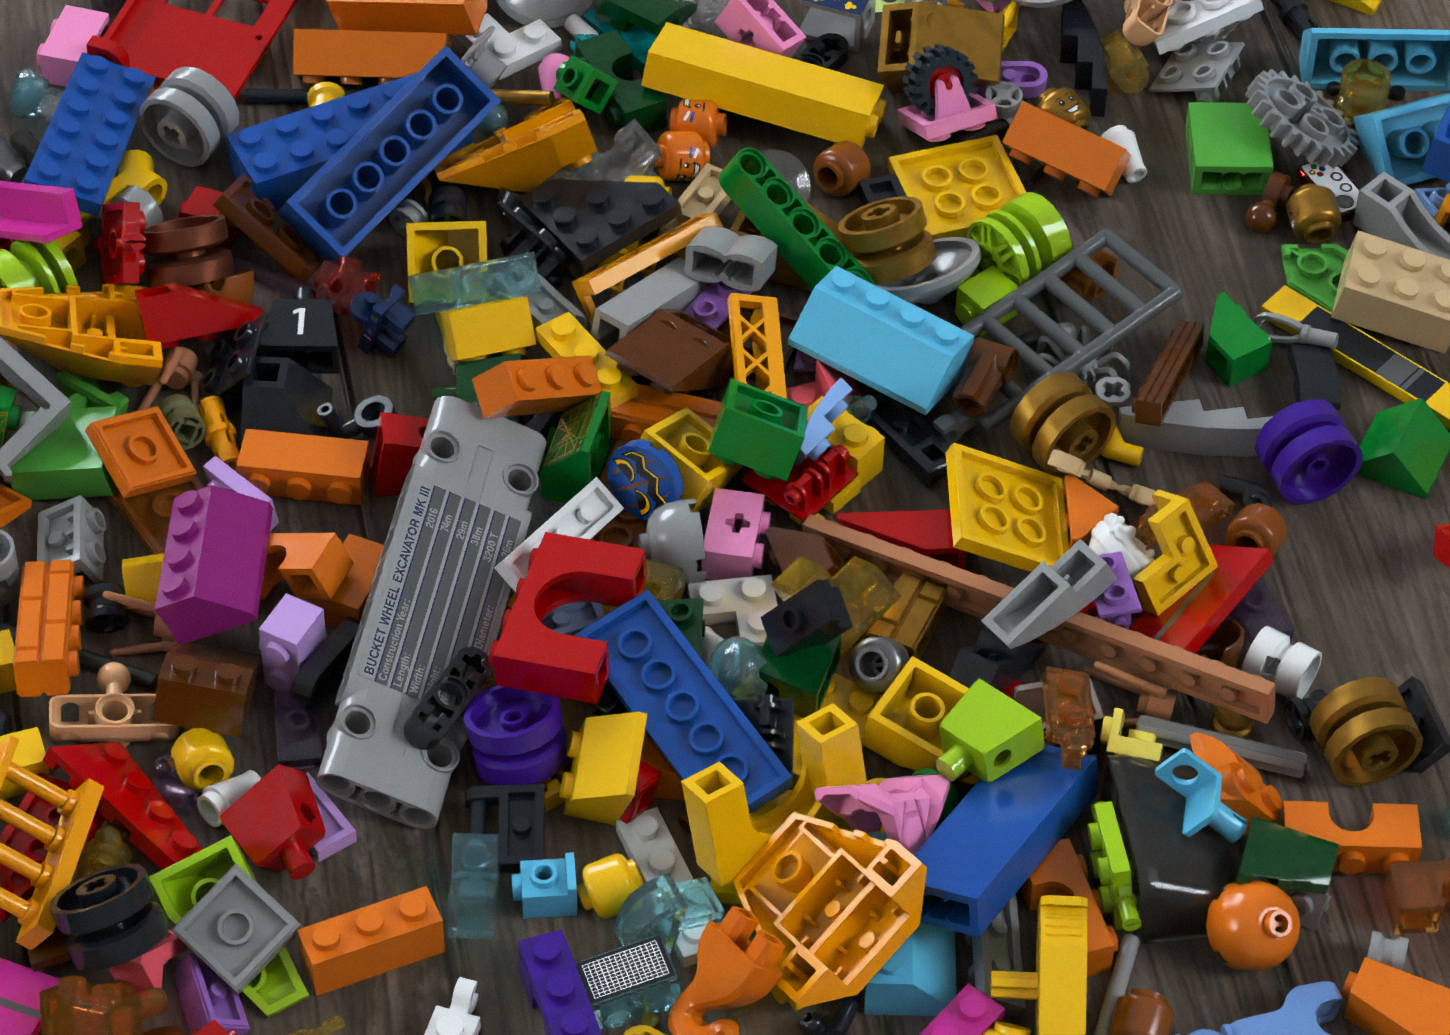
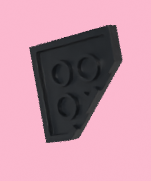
[518,179,682,271]

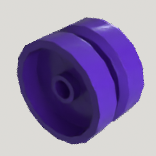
[1255,399,1363,504]
[463,686,569,785]

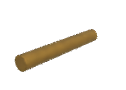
[490,89,555,106]

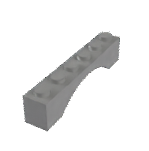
[1353,171,1450,260]

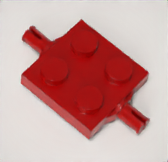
[92,202,146,284]

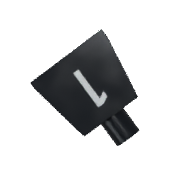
[260,287,340,374]

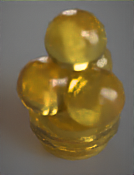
[80,820,133,877]

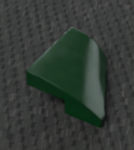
[595,0,697,36]
[1236,816,1339,894]

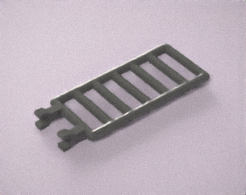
[933,229,1184,445]

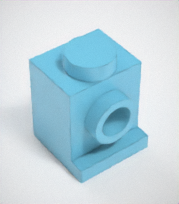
[512,852,577,919]

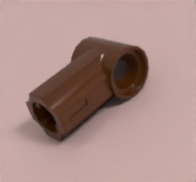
[952,338,1019,418]

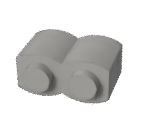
[684,226,778,292]

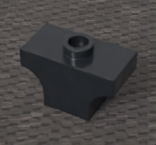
[760,579,853,657]

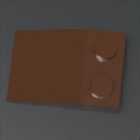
[153,642,263,737]

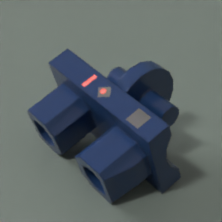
[349,284,416,358]

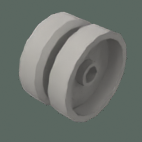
[139,66,239,167]

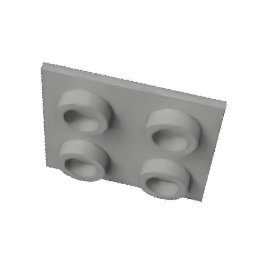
[1148,41,1245,102]

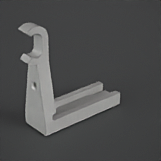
[0,337,71,482]

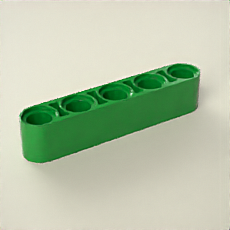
[719,147,874,291]

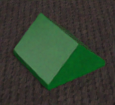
[1356,398,1450,499]

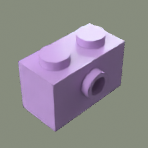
[259,593,326,695]

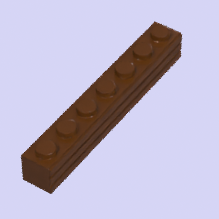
[1132,320,1204,426]

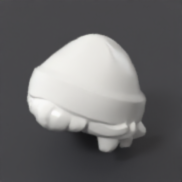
[1089,513,1155,588]

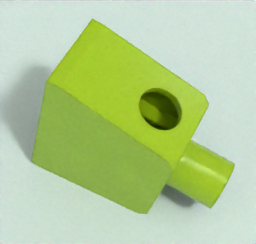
[935,678,1045,782]

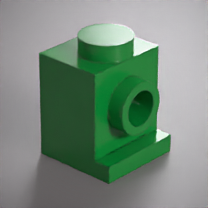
[553,54,618,115]

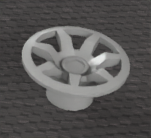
[461,26,507,89]

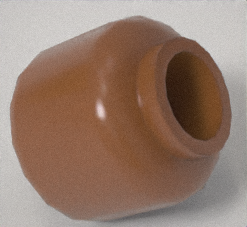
[813,141,871,197]
[1226,503,1287,557]
[1109,988,1174,1035]

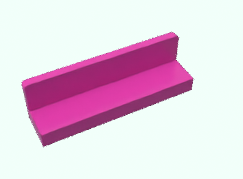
[0,181,83,243]

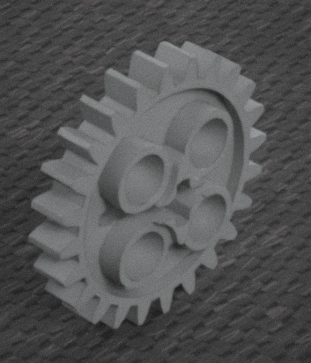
[1245,69,1359,169]

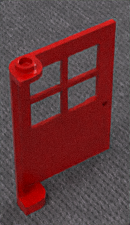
[86,0,298,101]

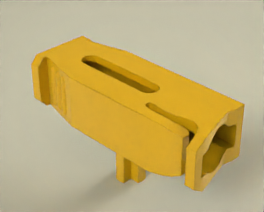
[990,895,1088,1035]

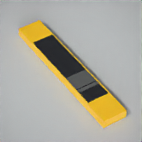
[1260,285,1450,430]

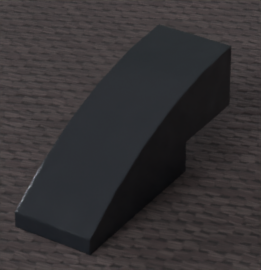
[949,629,1048,692]

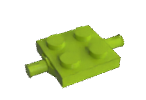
[1087,801,1141,931]

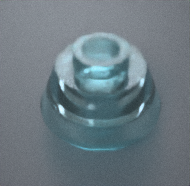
[9,67,54,119]

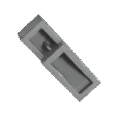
[981,539,1117,650]

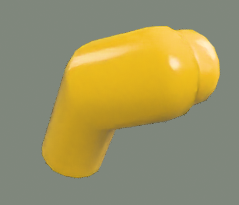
[1101,424,1144,467]

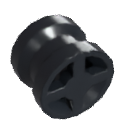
[83,583,129,633]
[1283,689,1327,740]

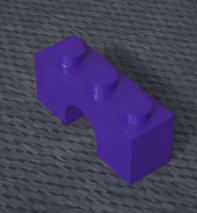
[518,929,602,1035]

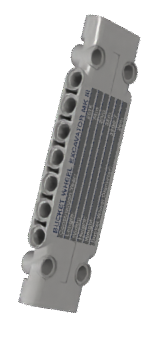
[316,396,546,829]

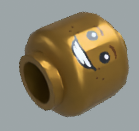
[1037,87,1091,131]
[1286,183,1342,244]

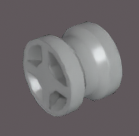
[985,81,1023,126]
[1367,930,1409,971]

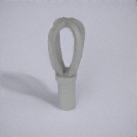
[1254,312,1339,349]

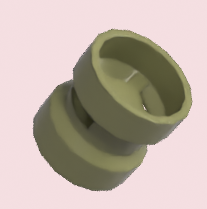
[158,394,206,450]

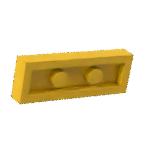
[535,311,638,409]

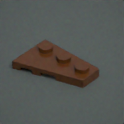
[213,173,324,284]

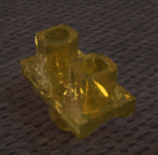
[1100,29,1149,94]

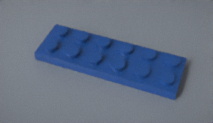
[23,52,155,217]
[575,589,794,814]

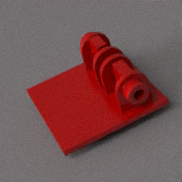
[741,444,859,522]

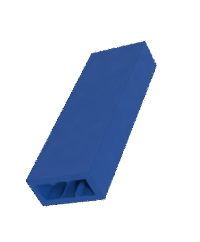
[914,745,1098,937]

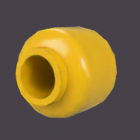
[171,728,234,793]
[577,853,647,919]

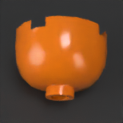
[1206,880,1301,972]

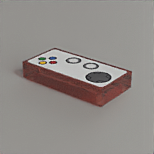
[1296,160,1360,223]

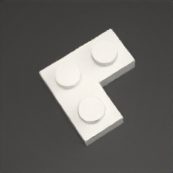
[457,13,562,80]
[687,575,778,646]

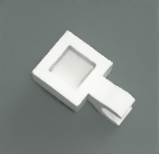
[424,977,481,1035]

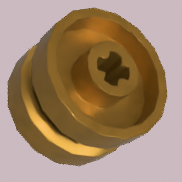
[838,196,937,285]
[1010,371,1116,478]
[1309,677,1423,786]

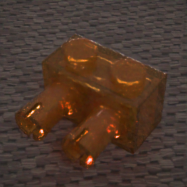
[39,976,168,1035]

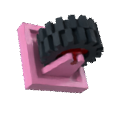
[897,44,998,142]

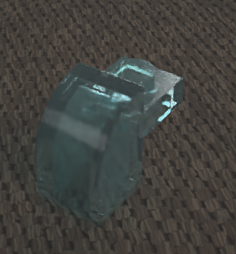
[448,833,499,939]
[613,873,725,955]

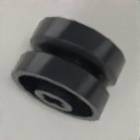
[49,864,169,971]

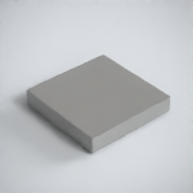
[171,864,303,995]

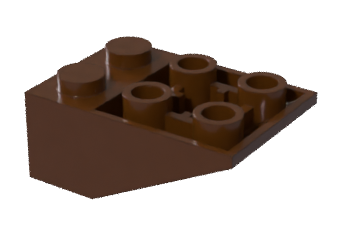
[605,309,744,395]

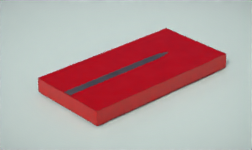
[1128,544,1274,654]

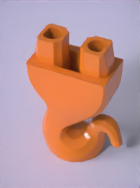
[667,906,786,1035]

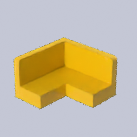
[1132,490,1219,616]

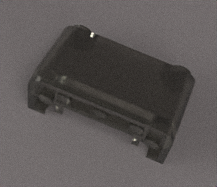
[1099,754,1237,945]

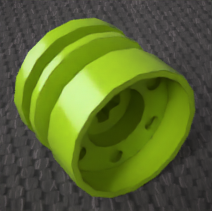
[967,192,1072,287]
[0,240,78,294]

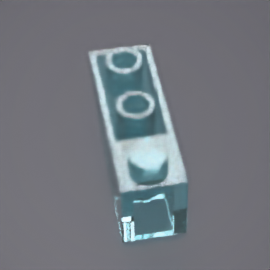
[408,252,542,316]

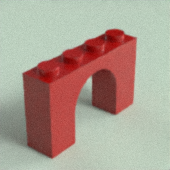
[488,532,647,704]

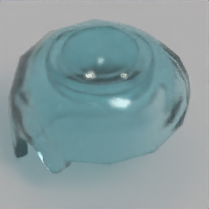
[708,636,768,700]

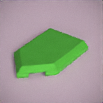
[1281,244,1358,328]

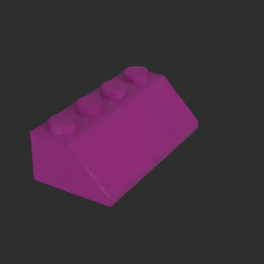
[155,485,273,646]

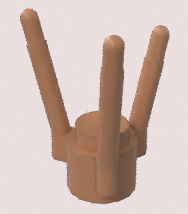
[137,347,203,414]
[103,591,177,657]
[1081,661,1177,728]

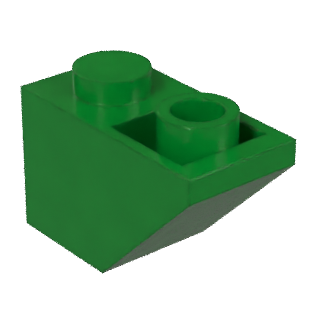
[1205,292,1272,387]

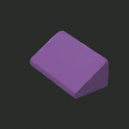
[173,953,250,1035]

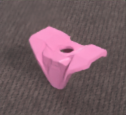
[814,774,950,855]

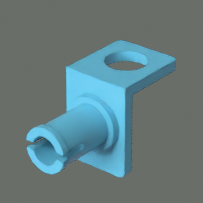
[1155,748,1248,843]

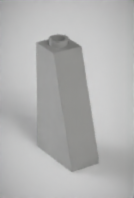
[591,257,709,378]

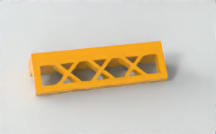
[572,212,723,325]
[727,293,787,399]

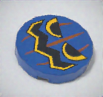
[608,440,684,521]

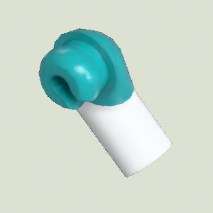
[564,14,599,56]

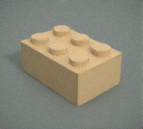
[1331,230,1450,354]

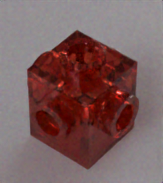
[314,255,381,315]

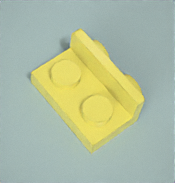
[1100,708,1163,765]

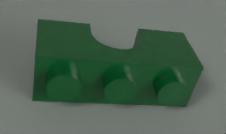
[575,30,667,141]

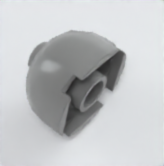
[638,498,706,584]

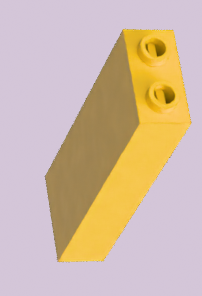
[641,22,888,148]

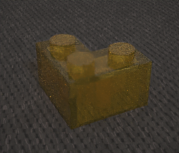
[770,555,902,656]

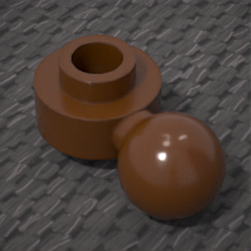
[1245,171,1295,233]

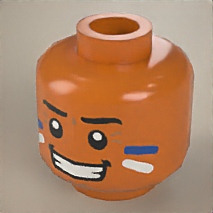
[670,98,727,149]
[650,131,710,181]

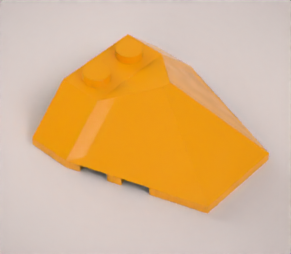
[434,97,598,193]
[0,284,163,387]
[732,812,927,1008]

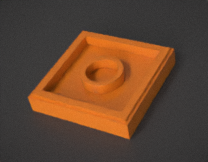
[85,406,197,499]

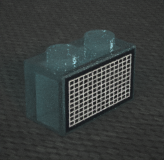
[575,933,681,1030]

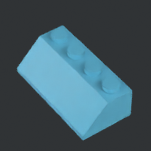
[1299,28,1450,91]
[1353,92,1450,185]
[788,266,974,415]
[864,833,956,1016]

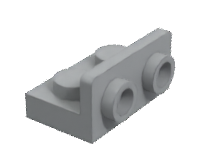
[37,495,106,583]

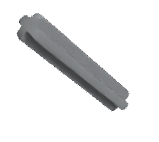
[1135,714,1307,778]

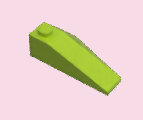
[149,835,310,1018]

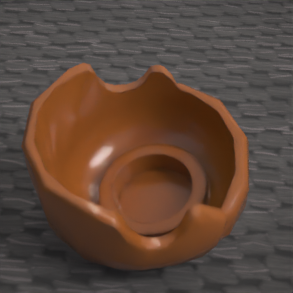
[194,268,255,304]

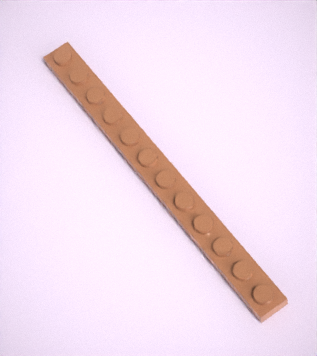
[802,514,1276,724]

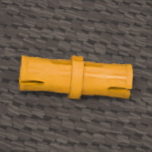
[197,396,240,472]

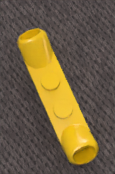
[16,150,168,272]

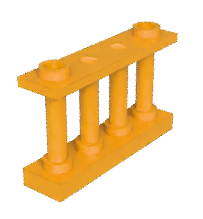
[0,735,104,950]

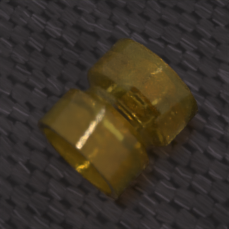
[1335,59,1391,132]

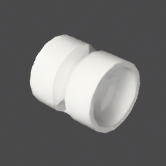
[1242,626,1322,699]

